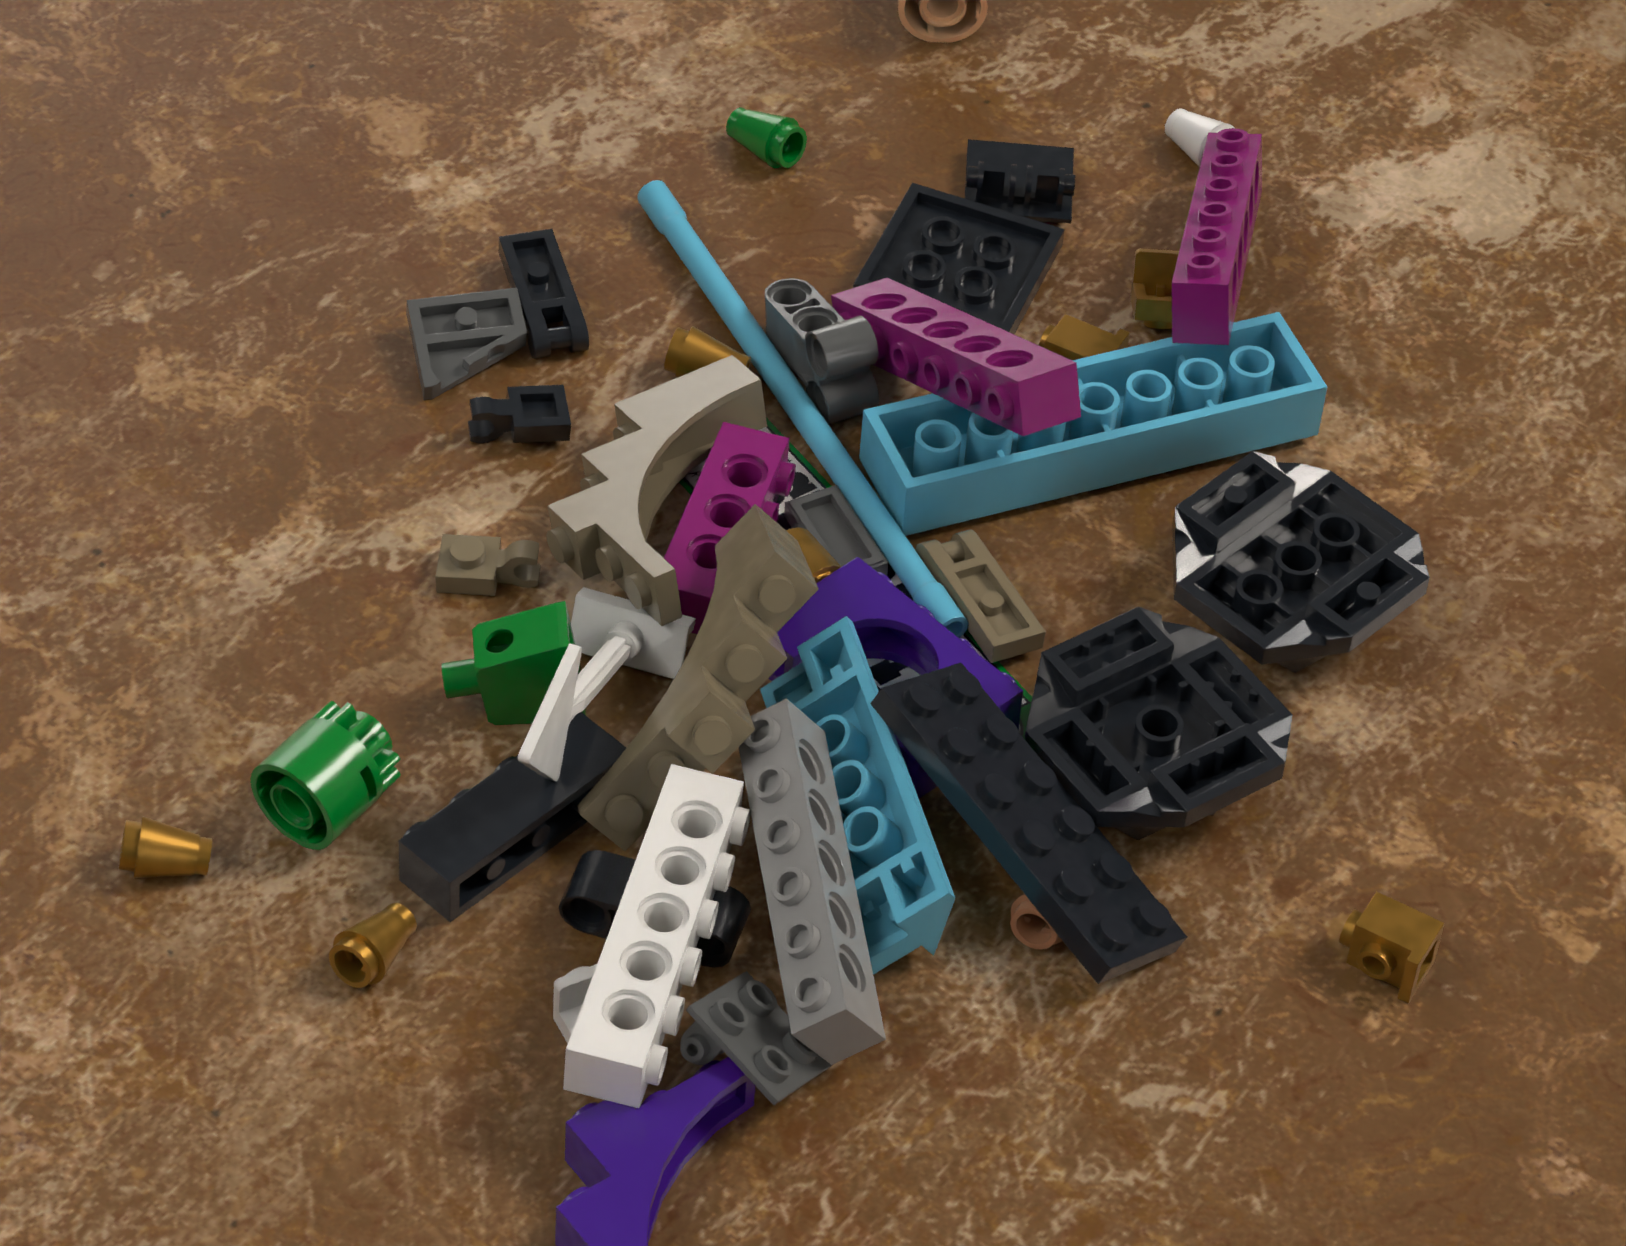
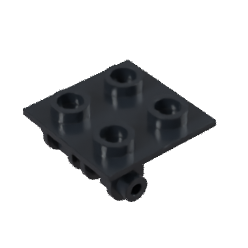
[965,139,1075,224]

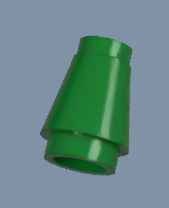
[726,107,807,168]

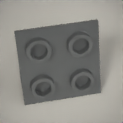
[680,971,832,1105]

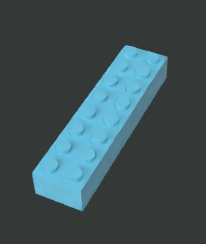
[859,312,1327,536]

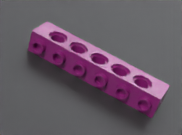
[1172,128,1262,345]
[831,278,1081,436]

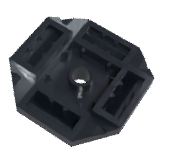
[1025,606,1293,840]

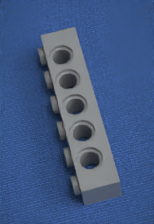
[739,698,886,1065]

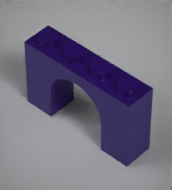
[768,557,1023,799]

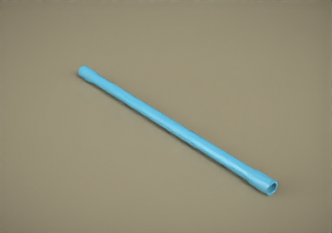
[637,180,968,638]

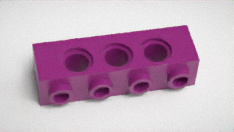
[664,422,796,634]

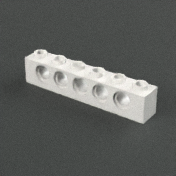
[563,764,751,1108]

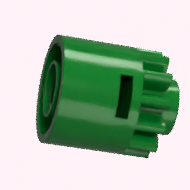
[250,701,401,850]

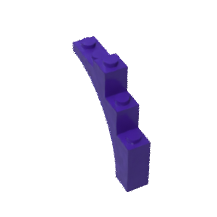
[555,1057,755,1246]

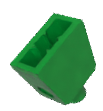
[441,601,586,725]

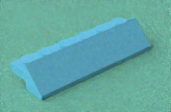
[760,616,955,974]

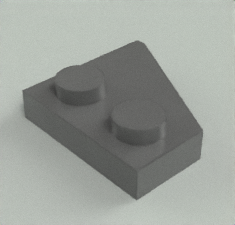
[406,288,527,400]

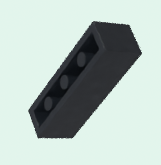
[398,712,626,922]

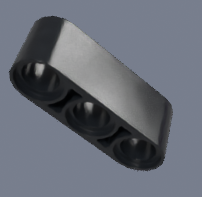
[558,850,751,968]

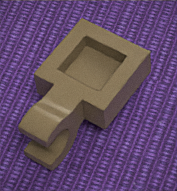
[435,534,541,596]

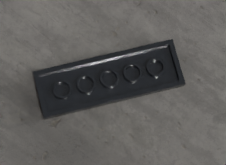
[870,662,1187,984]

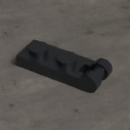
[498,229,589,359]

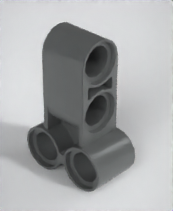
[765,278,879,425]

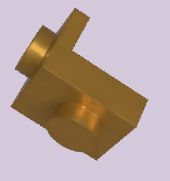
[1131,248,1179,329]

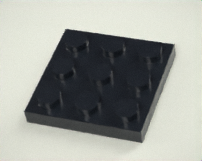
[853,182,1065,334]

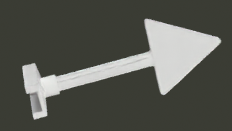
[518,587,696,782]

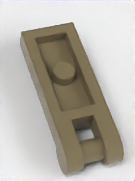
[915,529,1046,663]

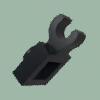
[468,385,571,443]

